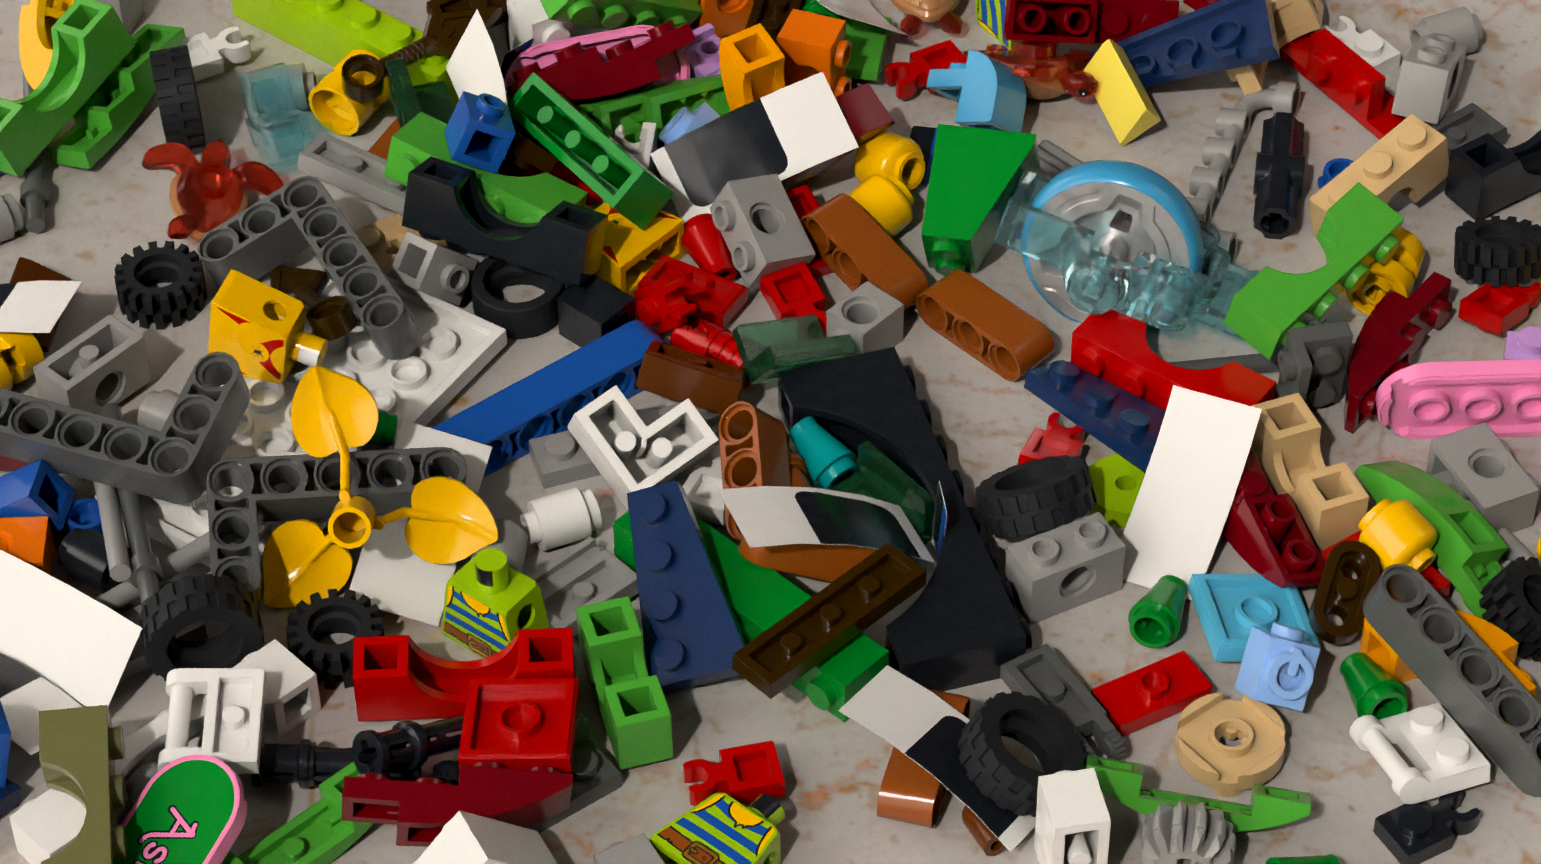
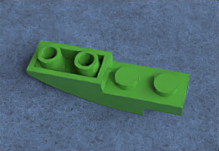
[1355,460,1509,619]

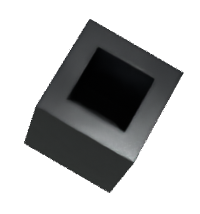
[557,274,636,347]

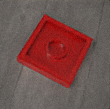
[458,678,581,772]

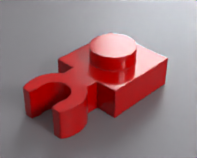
[885,40,967,99]
[759,261,826,349]
[633,276,698,335]
[1458,281,1541,335]
[1018,412,1085,465]
[683,740,785,806]

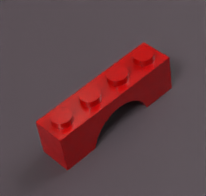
[1070,299,1277,410]
[353,627,576,722]

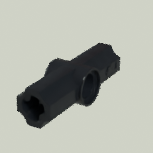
[1253,112,1305,240]

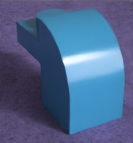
[926,50,1026,133]

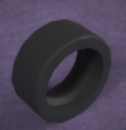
[471,256,565,339]

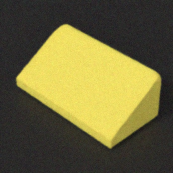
[1082,38,1161,146]

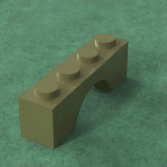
[39,705,128,864]

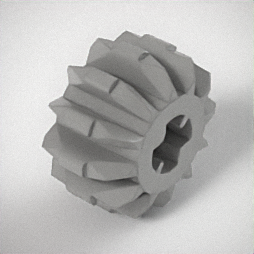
[1139,800,1236,864]

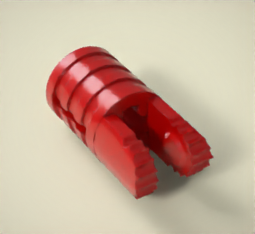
[669,319,766,388]

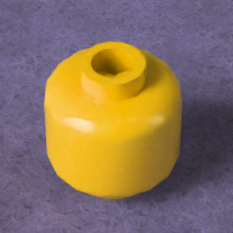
[854,131,925,192]
[849,174,914,238]
[1357,498,1438,573]

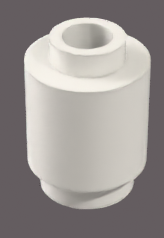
[520,487,602,551]

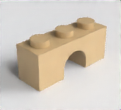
[1308,114,1449,237]
[1251,392,1369,552]

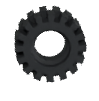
[1454,216,1541,287]
[114,241,207,330]
[1479,556,1541,661]
[286,589,385,690]

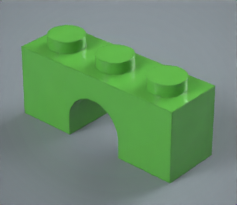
[576,596,673,770]

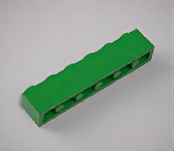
[613,511,889,723]

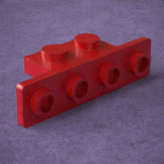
[1279,28,1430,140]

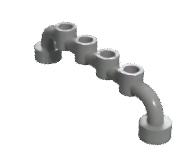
[1186,80,1301,271]

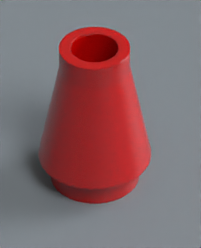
[681,213,737,281]

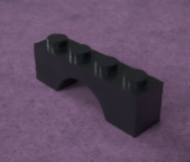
[1445,130,1541,220]
[402,156,608,286]

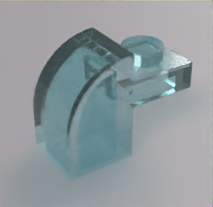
[236,62,313,171]

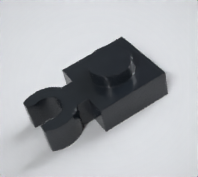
[1373,790,1480,864]

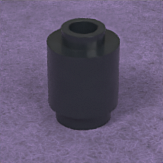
[57,528,131,593]

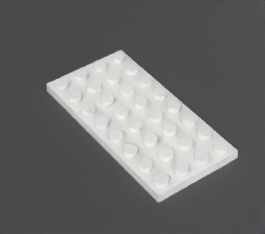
[94,274,507,591]

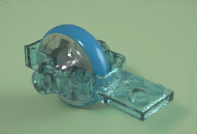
[993,160,1326,354]

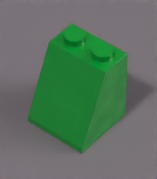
[921,124,1041,275]

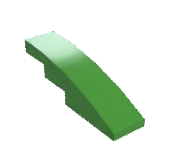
[48,23,186,169]
[572,74,731,143]

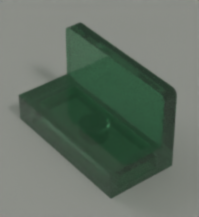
[385,58,454,129]
[732,315,857,384]
[828,441,933,545]

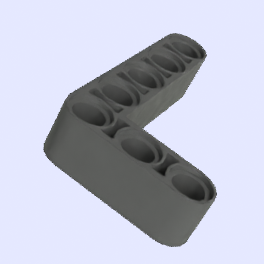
[197,176,420,360]
[0,352,250,504]
[206,447,467,607]
[1362,564,1541,797]

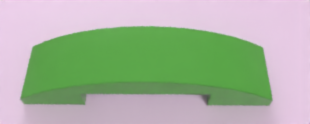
[1086,755,1312,832]
[221,761,374,864]

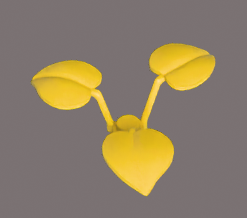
[262,365,499,608]

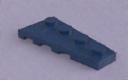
[1091,0,1280,87]
[1024,360,1166,473]
[627,480,746,694]

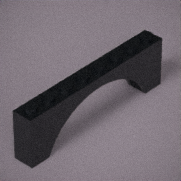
[778,347,1032,692]

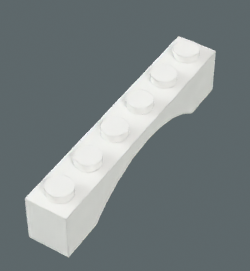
[9,639,321,864]

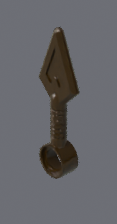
[341,5,502,102]
[270,266,358,341]

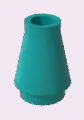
[788,416,860,491]

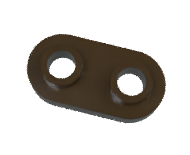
[1309,541,1381,645]

